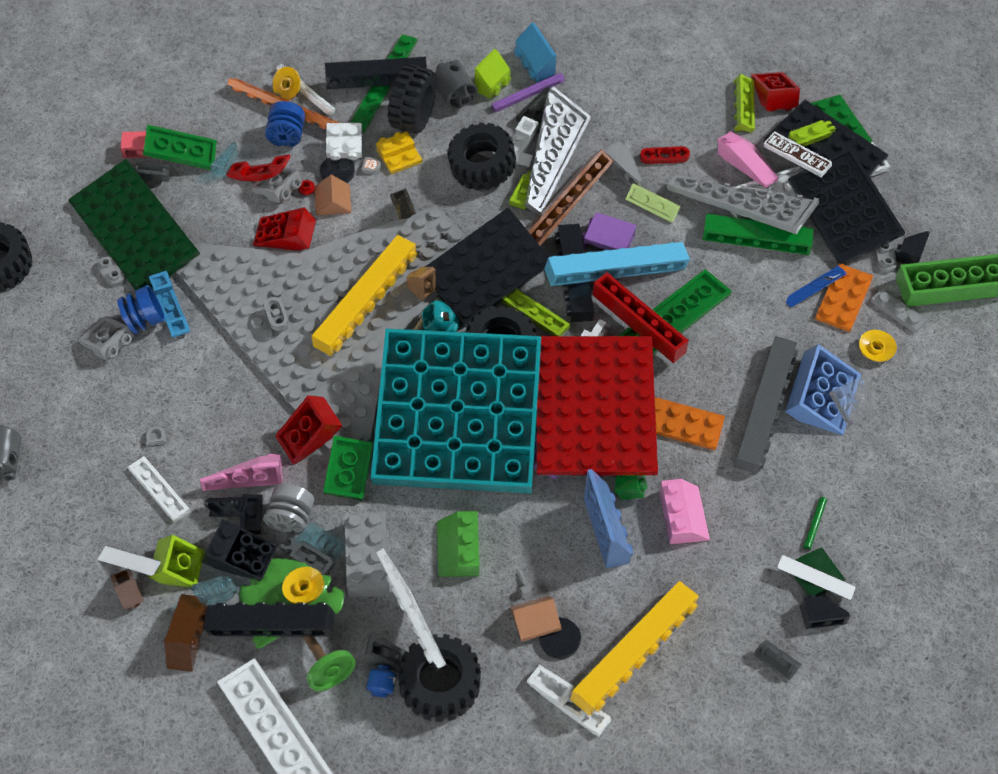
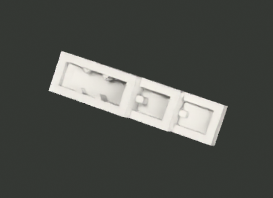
[527,665,611,737]

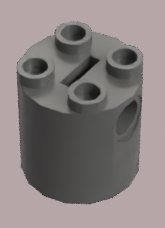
[435,60,477,109]
[0,425,22,480]

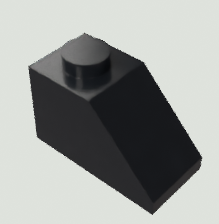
[895,231,930,264]
[800,595,850,629]

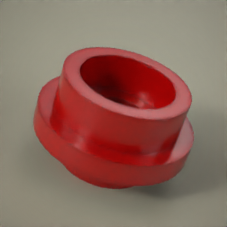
[298,180,315,195]

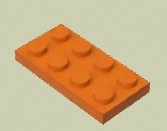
[815,263,873,332]
[655,397,725,451]

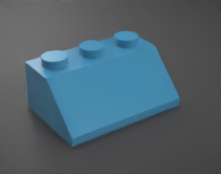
[514,22,556,83]

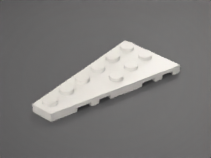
[376,548,446,669]

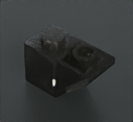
[390,188,416,220]

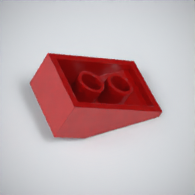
[751,72,800,112]
[275,395,343,465]

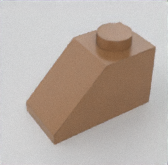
[407,267,436,301]

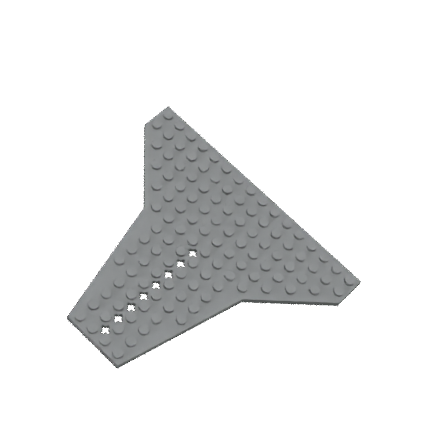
[175,206,467,453]

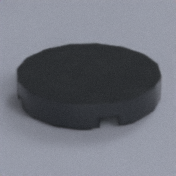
[320,158,355,183]
[539,617,581,659]

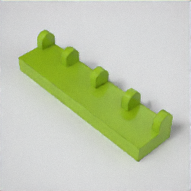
[734,74,755,132]

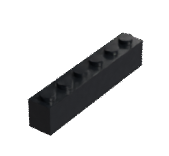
[325,57,427,89]
[554,224,594,322]
[203,602,335,637]

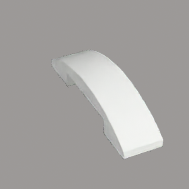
[512,116,539,163]

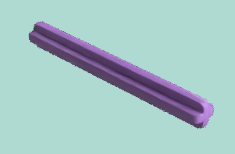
[491,73,564,112]

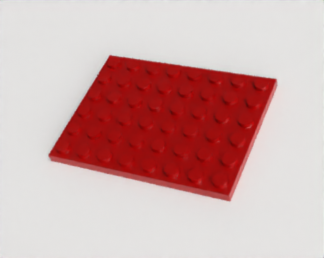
[537,336,658,476]

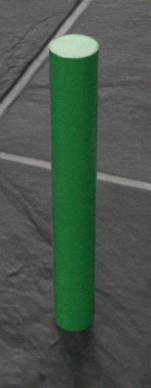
[803,497,827,550]

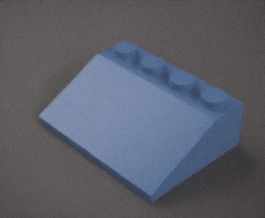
[785,344,861,435]
[584,469,633,568]

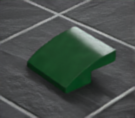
[793,548,846,597]

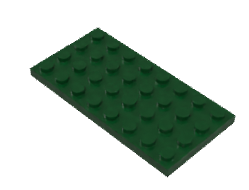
[68,159,200,291]

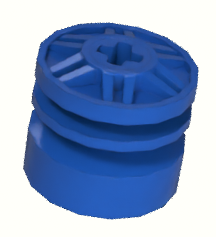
[265,101,305,147]
[117,285,165,334]

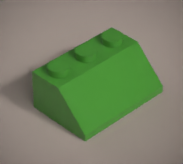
[437,511,479,577]

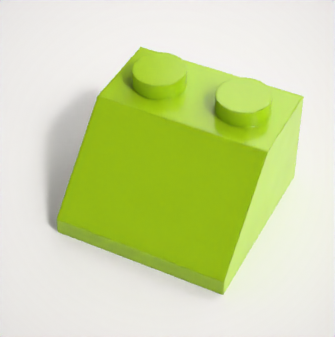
[474,49,511,100]
[148,534,205,588]

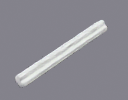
[276,64,335,116]

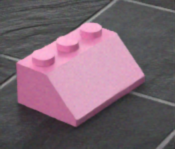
[659,479,710,544]

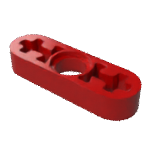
[640,146,690,164]

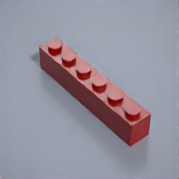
[593,272,689,364]

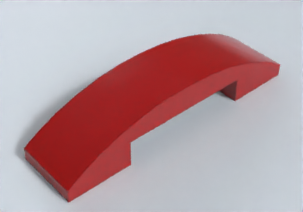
[226,154,291,181]

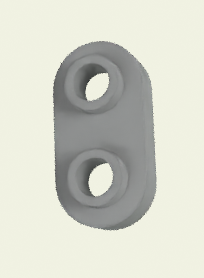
[874,243,897,273]
[97,257,125,286]
[264,297,289,331]

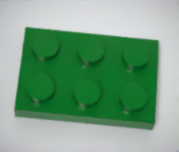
[323,435,373,501]

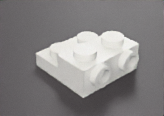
[326,123,362,160]

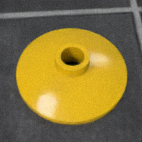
[272,66,300,101]
[859,330,897,362]
[282,567,324,604]

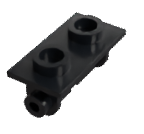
[204,496,248,517]

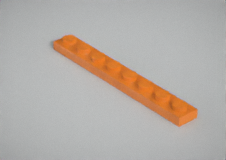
[227,78,340,130]

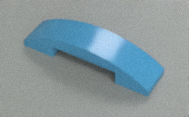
[149,271,190,338]

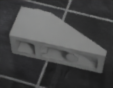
[604,141,642,186]

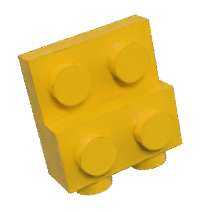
[376,131,423,175]

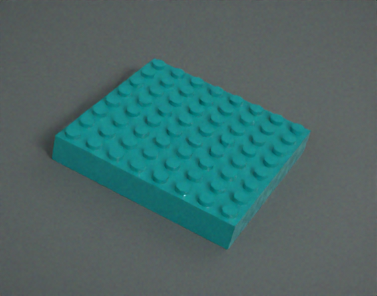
[371,328,541,494]

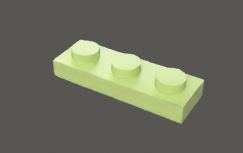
[625,183,681,222]

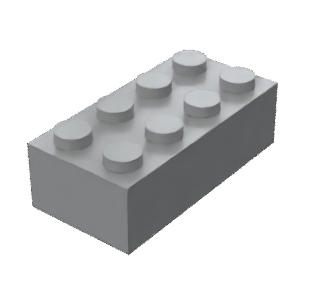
[344,511,390,598]

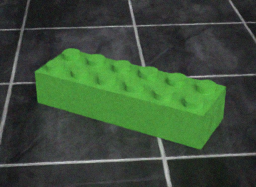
[895,254,998,307]

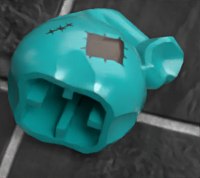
[422,300,460,332]

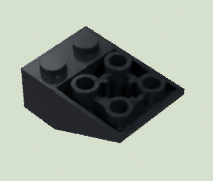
[201,519,278,581]

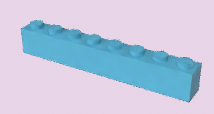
[544,242,690,286]

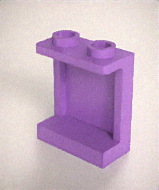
[582,212,637,250]

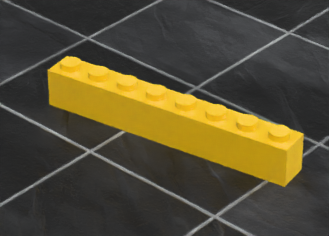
[312,235,417,357]
[570,580,699,716]

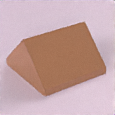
[315,175,351,215]
[510,596,562,642]

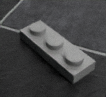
[870,288,927,333]

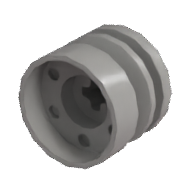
[263,483,315,535]

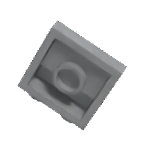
[251,168,303,203]
[78,316,134,361]

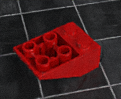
[253,207,316,251]

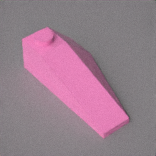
[718,131,779,188]
[200,454,283,491]

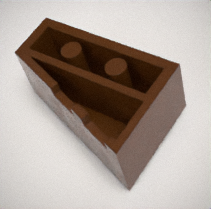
[164,594,207,672]

